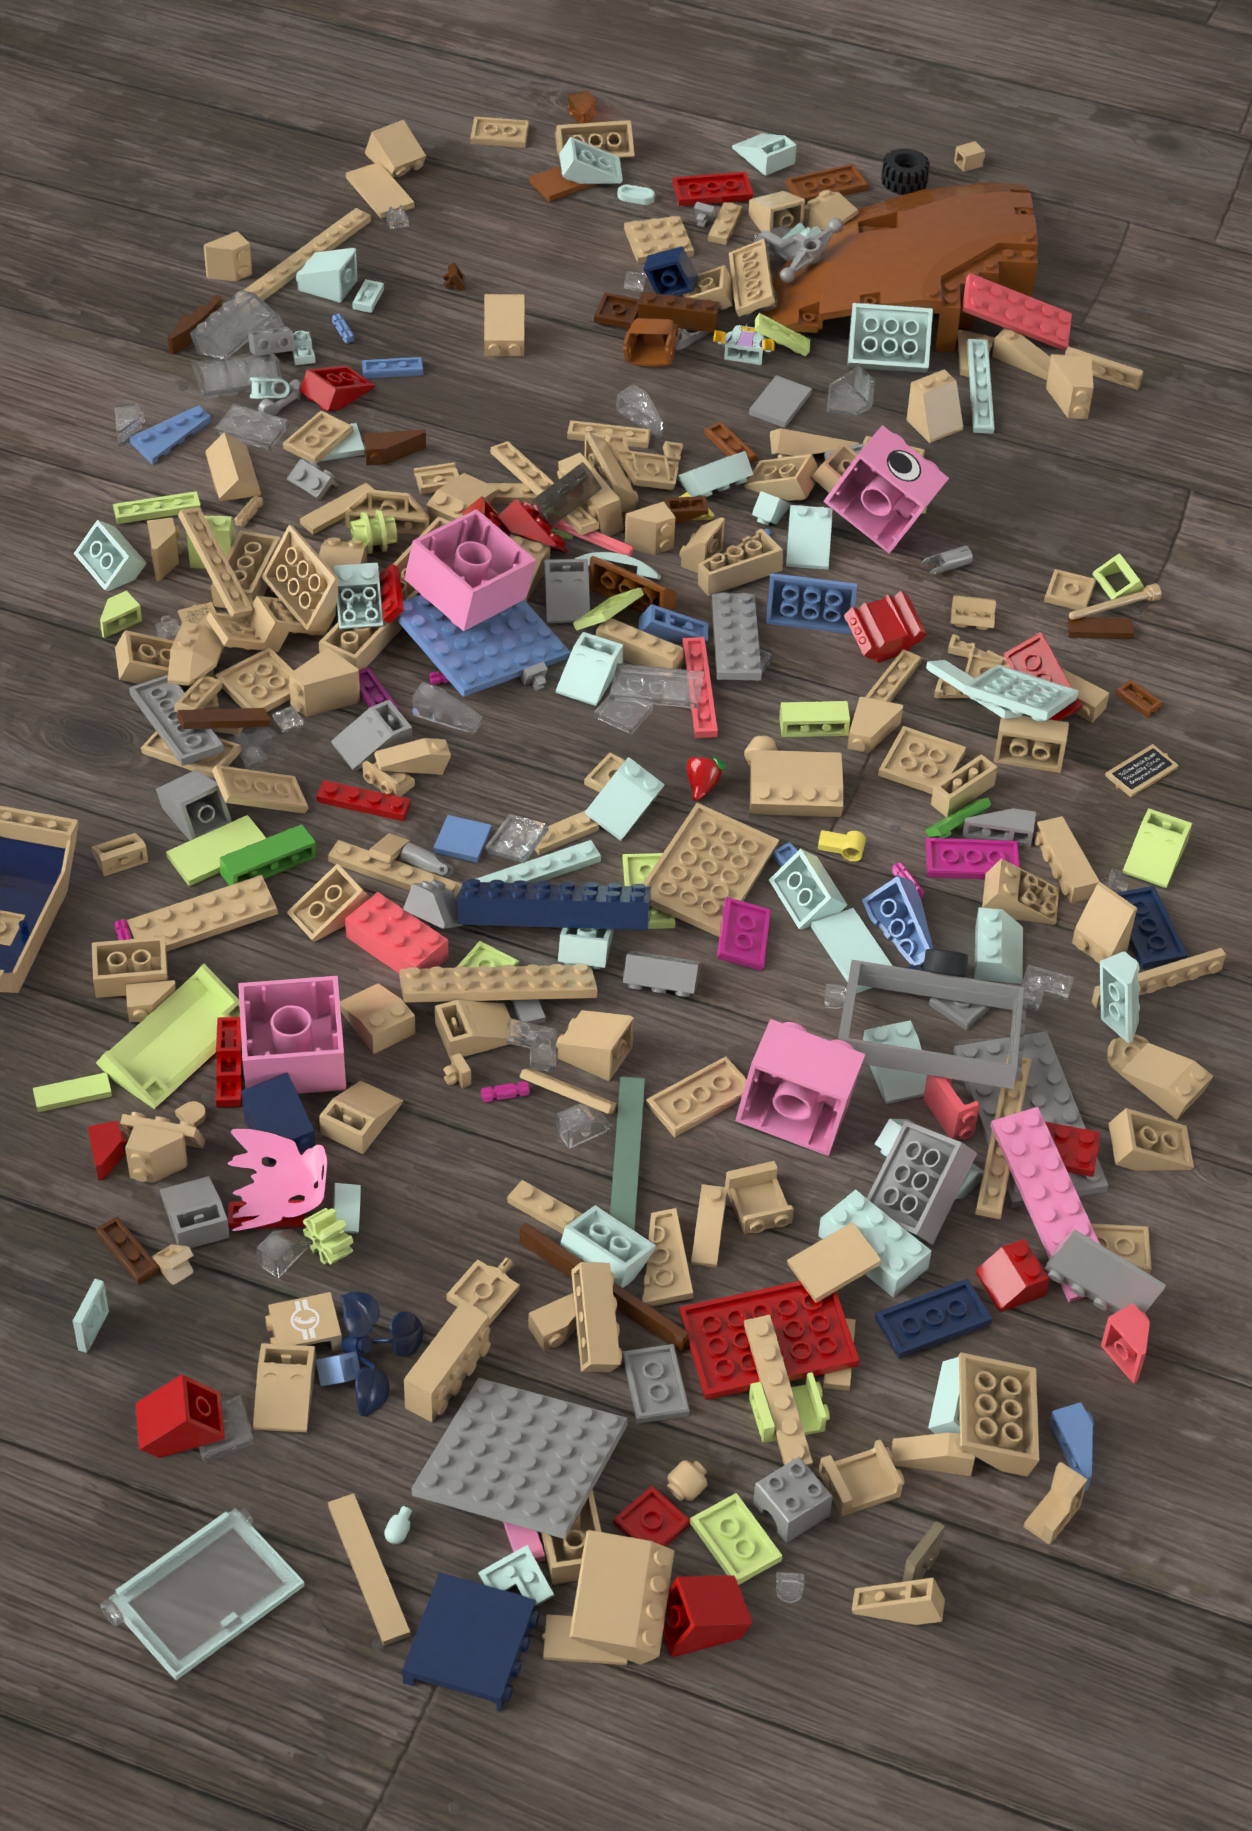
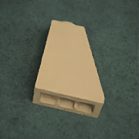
[847,696,903,753]

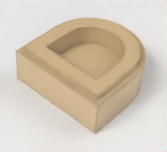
[175,1101,206,1127]

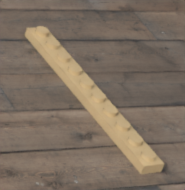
[229,208,371,315]

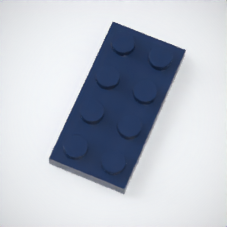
[1116,886,1188,969]
[875,1279,992,1359]

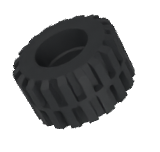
[881,148,930,195]

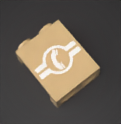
[265,1292,342,1352]

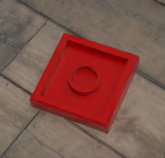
[613,1486,691,1547]

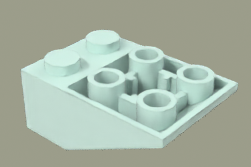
[732,134,797,176]
[334,563,383,629]
[556,632,623,706]

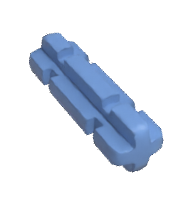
[332,313,354,344]

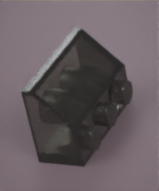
[531,462,602,527]

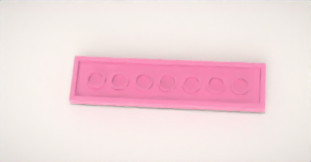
[990,1107,1100,1302]

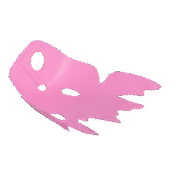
[228,1129,327,1231]

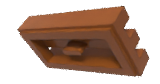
[1115,679,1163,718]

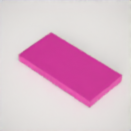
[925,838,1020,879]

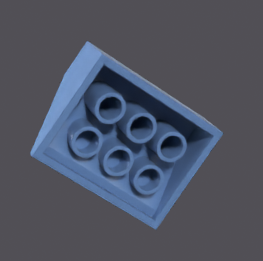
[766,573,858,634]

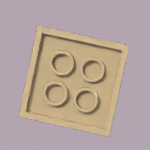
[624,216,694,264]
[215,647,293,712]
[878,726,966,794]

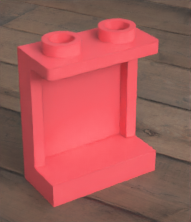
[923,1075,980,1141]

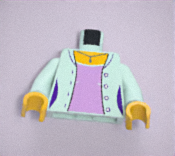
[713,323,775,365]

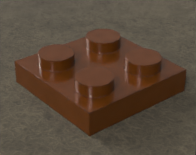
[594,292,639,329]

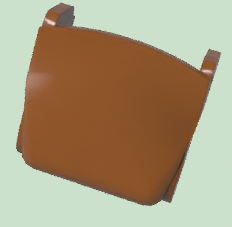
[623,318,679,366]

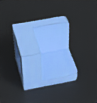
[316,1351,360,1386]

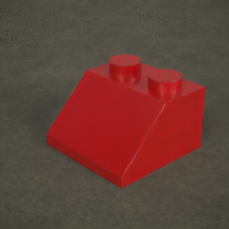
[975,1239,1049,1312]

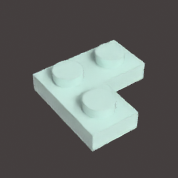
[478,1545,555,1606]

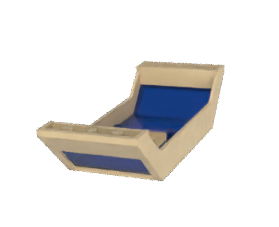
[0,806,79,993]

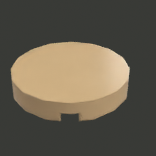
[1107,1034,1149,1073]

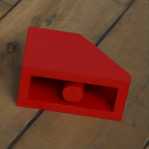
[87,1120,127,1181]

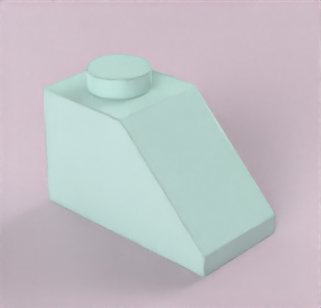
[752,491,791,526]

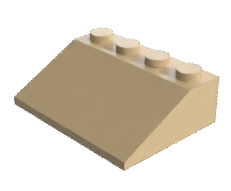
[262,525,339,632]
[750,750,843,817]
[959,1352,1039,1476]
[569,1530,674,1665]

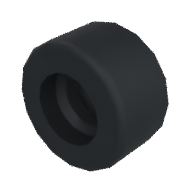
[923,949,969,978]

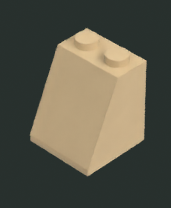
[365,120,426,177]
[748,191,805,238]
[484,294,524,356]
[1046,354,1094,419]
[907,369,963,443]
[289,648,360,717]
[556,1010,634,1081]

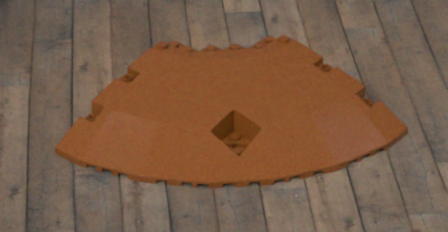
[759,182,1038,353]

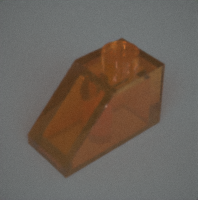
[568,90,597,124]

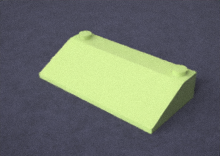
[96,964,240,1109]

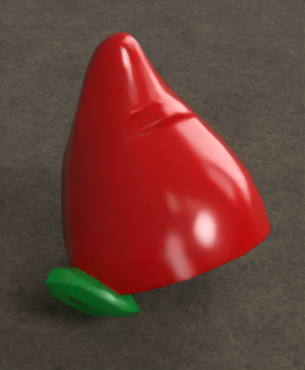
[687,757,726,801]

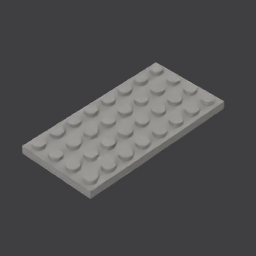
[953,1031,1109,1208]

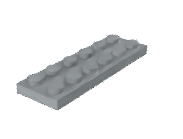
[711,593,762,680]
[129,675,224,766]

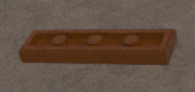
[177,708,271,729]

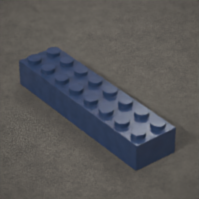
[457,879,651,930]

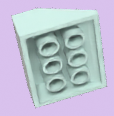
[847,303,933,373]

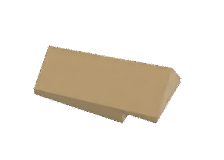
[206,432,261,502]

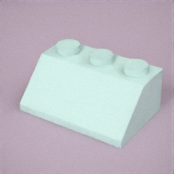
[677,451,754,497]
[74,520,146,591]
[769,849,847,930]
[974,907,1023,984]
[1100,951,1140,1043]
[560,1205,656,1288]
[928,1357,960,1434]

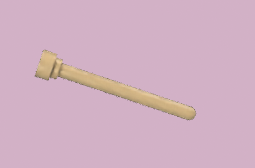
[1069,583,1161,620]

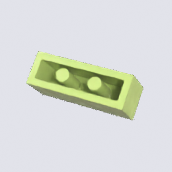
[779,701,850,737]

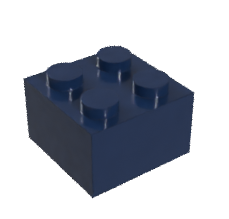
[643,246,699,296]

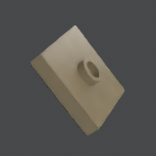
[902,1521,945,1582]

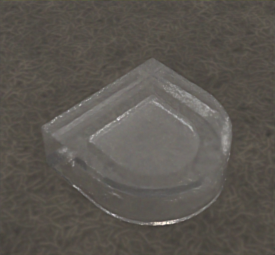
[824,984,847,1009]
[776,1572,804,1603]

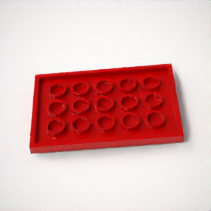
[679,1281,859,1400]

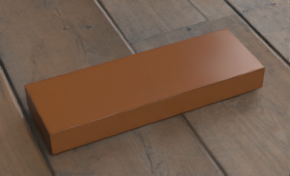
[704,422,757,464]

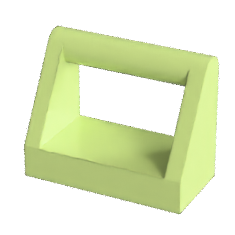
[1092,553,1144,600]

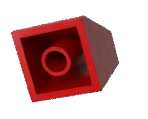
[136,1374,225,1458]
[663,1575,752,1657]

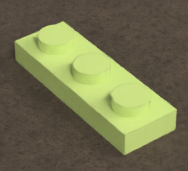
[755,313,810,357]

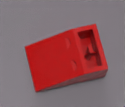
[498,499,568,553]

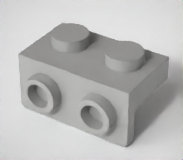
[287,459,339,500]

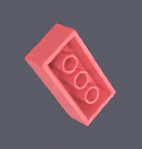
[345,892,448,974]

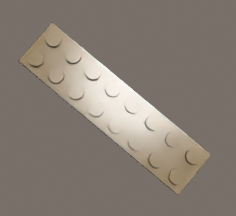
[399,963,597,1002]

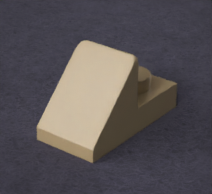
[151,1244,194,1285]

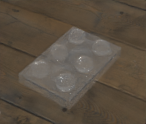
[215,404,289,451]

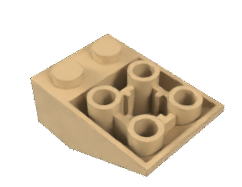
[982,859,1059,925]
[435,1000,520,1060]
[319,1081,403,1154]
[253,1343,316,1433]

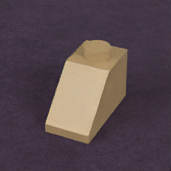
[126,980,176,1022]

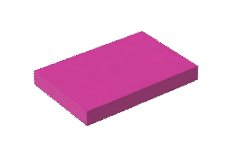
[717,897,771,971]

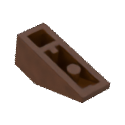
[364,429,426,466]

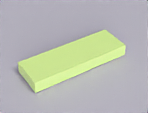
[33,1072,112,1112]

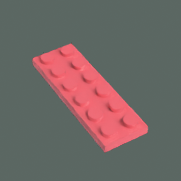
[962,273,1072,351]

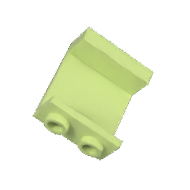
[749,1372,830,1443]

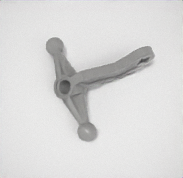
[757,218,843,283]

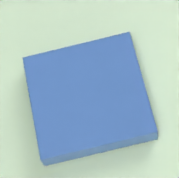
[433,815,492,863]

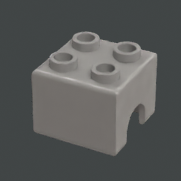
[753,1457,833,1543]

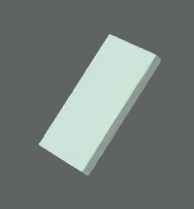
[811,908,892,994]

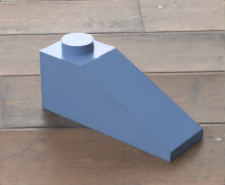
[639,604,708,643]
[1049,1402,1094,1491]

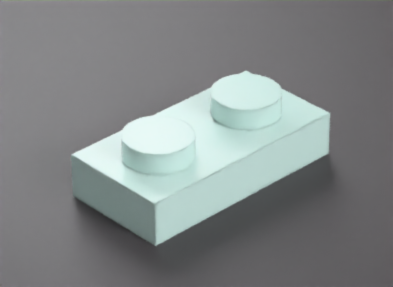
[353,279,384,313]

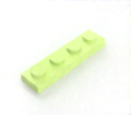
[113,491,201,524]

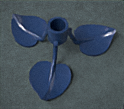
[340,1292,423,1416]

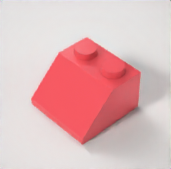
[1101,1303,1150,1384]

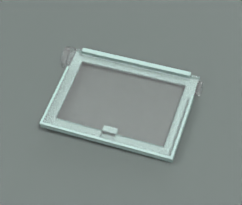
[100,1508,304,1680]

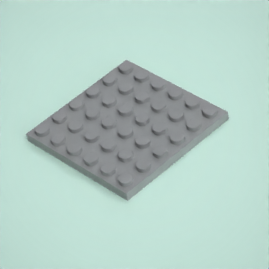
[412,1378,627,1539]

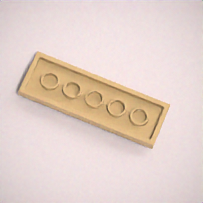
[729,239,775,317]
[127,875,278,951]

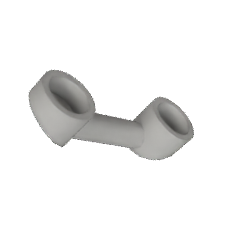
[258,379,302,417]

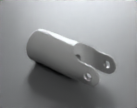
[923,545,973,576]
[400,842,454,876]

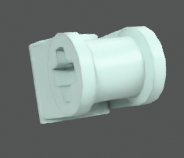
[250,377,290,399]

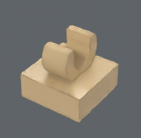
[443,1053,471,1089]

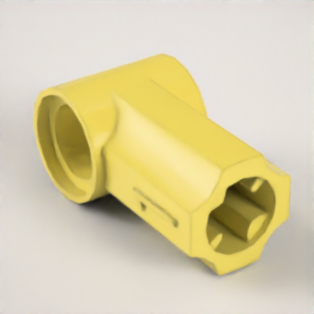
[818,830,866,862]

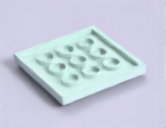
[963,664,1079,721]

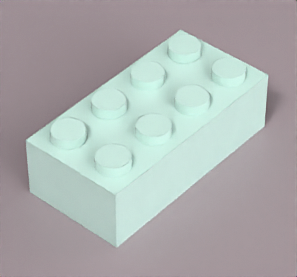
[818,1189,931,1298]

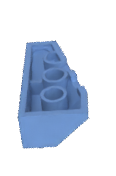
[862,876,933,966]

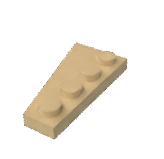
[642,1208,694,1307]

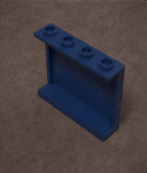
[402,1572,540,1712]

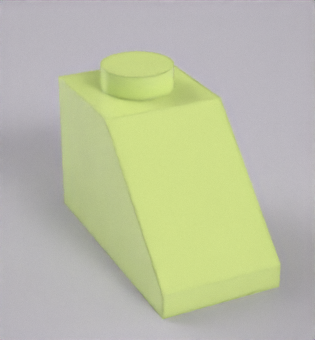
[100,590,142,639]

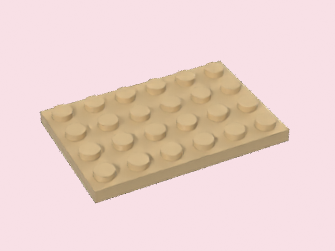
[643,803,779,937]

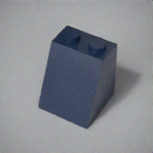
[241,1073,315,1164]

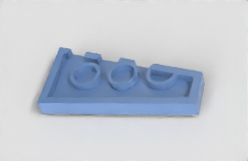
[130,405,211,465]

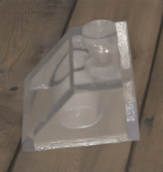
[826,365,875,416]

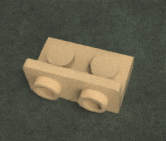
[363,761,415,797]

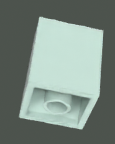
[296,248,358,303]

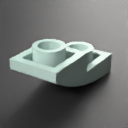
[292,331,316,365]
[333,1183,361,1234]

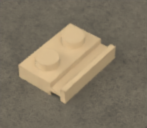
[414,462,459,494]

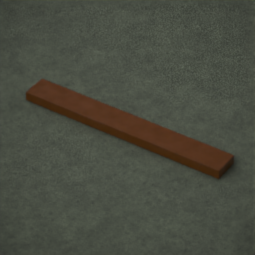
[519,1223,688,1354]

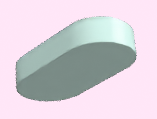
[618,185,655,205]

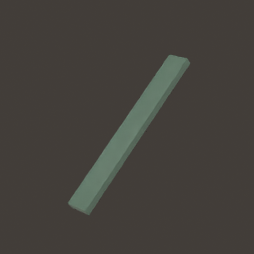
[610,1077,645,1231]

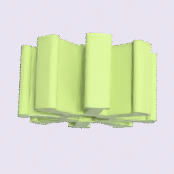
[303,1208,354,1265]

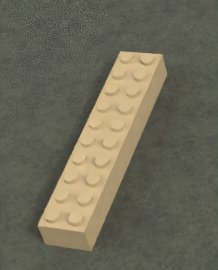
[319,516,451,670]

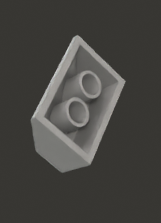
[623,951,702,997]

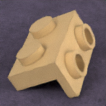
[951,595,996,630]

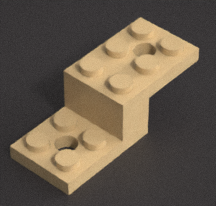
[206,596,326,652]

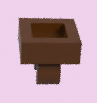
[443,263,466,291]

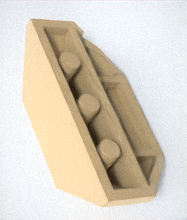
[345,489,430,535]
[168,623,224,686]

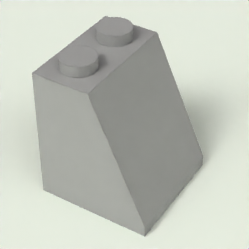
[156,770,232,841]

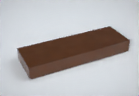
[1067,617,1134,639]
[96,1216,160,1285]

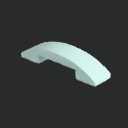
[575,552,661,580]

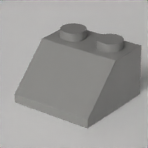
[403,880,463,929]

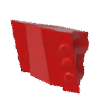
[844,591,927,663]

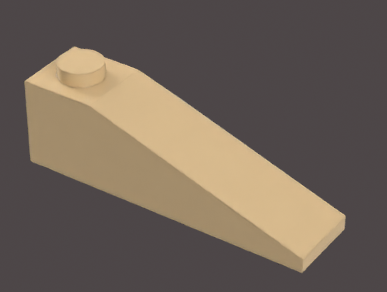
[992,328,1051,380]

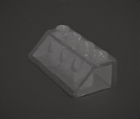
[190,290,277,359]

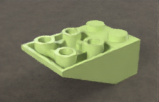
[1122,808,1192,888]

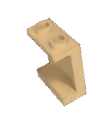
[725,1161,794,1235]
[819,1439,904,1517]

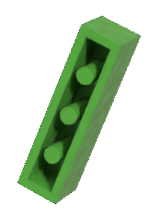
[220,824,316,886]

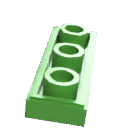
[925,798,992,838]

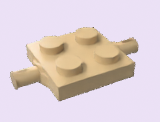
[446,1258,520,1325]

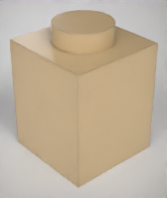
[954,141,985,172]

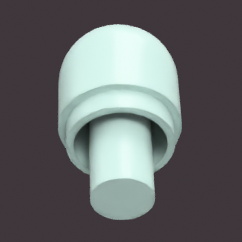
[385,1506,412,1544]

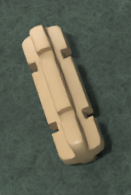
[235,495,263,528]

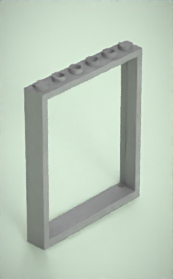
[838,960,1027,1089]

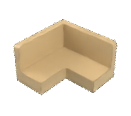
[1024,1462,1087,1545]

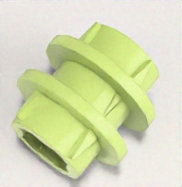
[350,509,398,554]

